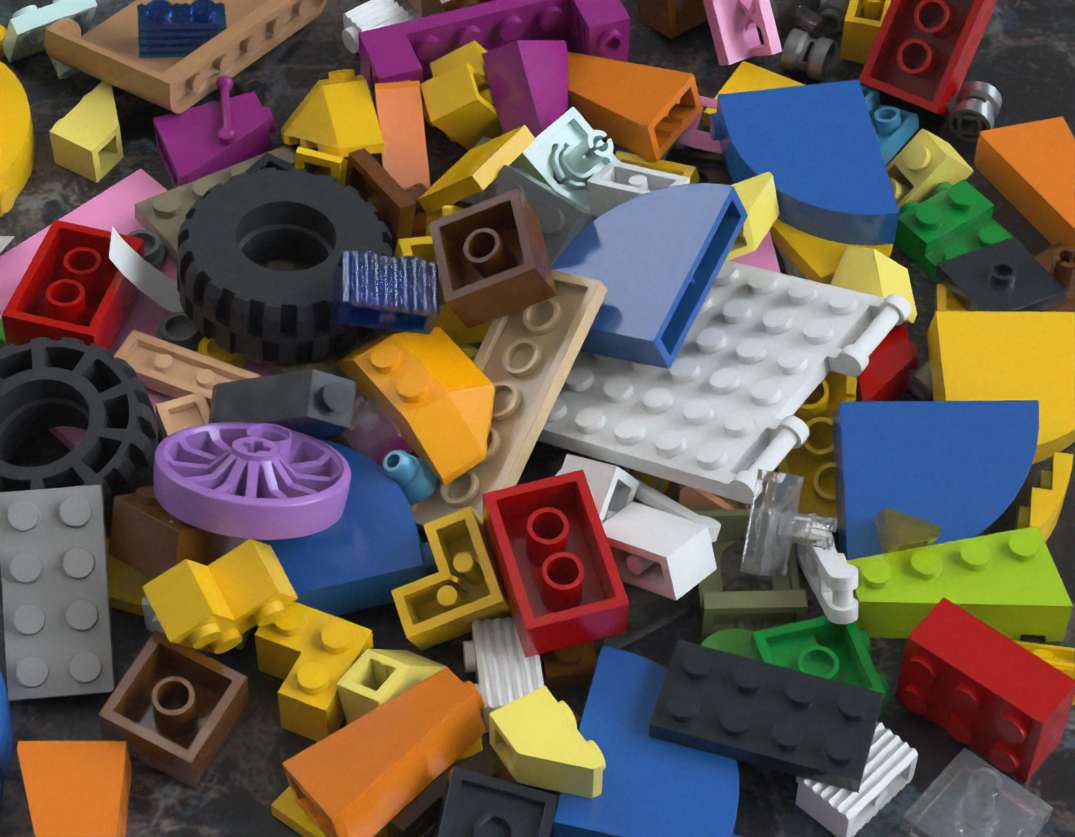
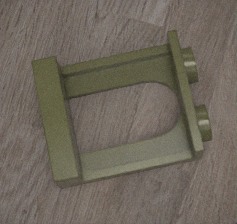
[695,507,808,639]

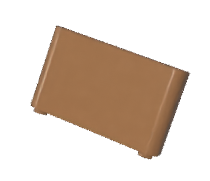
[45,0,327,114]

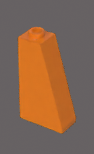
[567,51,702,162]
[375,80,431,238]
[974,116,1075,248]
[282,667,486,837]
[17,741,132,837]

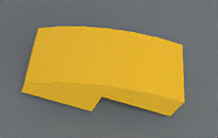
[1015,452,1074,542]

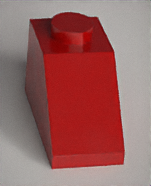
[853,323,918,402]

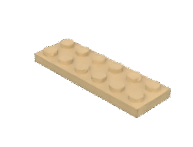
[409,269,608,531]

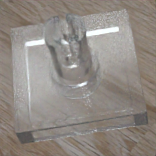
[740,469,837,576]
[900,747,1053,837]

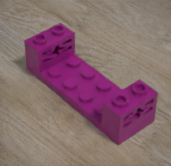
[358,0,630,119]

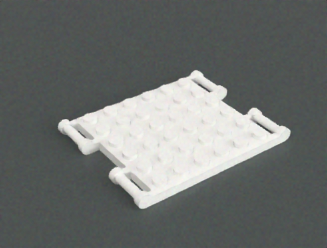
[537,261,912,504]

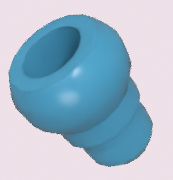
[382,450,437,504]

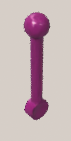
[216,75,236,146]

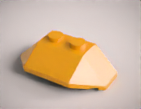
[338,327,495,485]

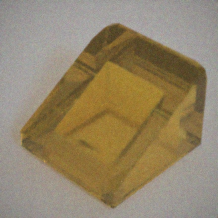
[875,508,942,553]

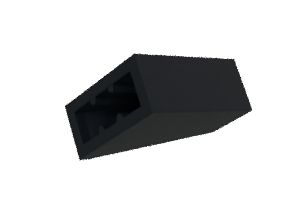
[208,369,356,440]

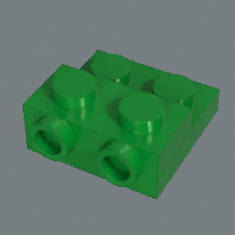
[894,179,1023,285]
[750,616,890,718]

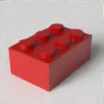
[858,0,998,117]
[2,219,145,351]
[482,469,630,658]
[895,597,1075,782]

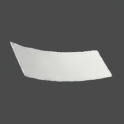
[109,226,184,313]

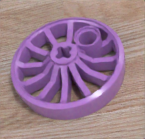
[153,422,351,540]

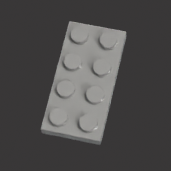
[0,485,116,702]

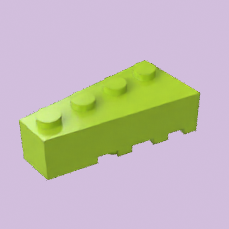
[846,526,1073,642]

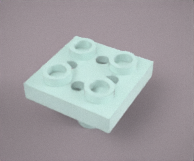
[2,0,97,79]
[514,106,620,212]

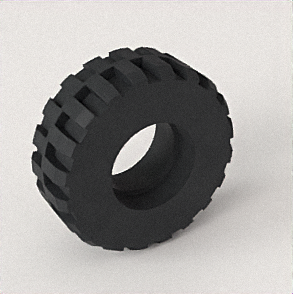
[177,168,393,366]
[0,337,163,539]

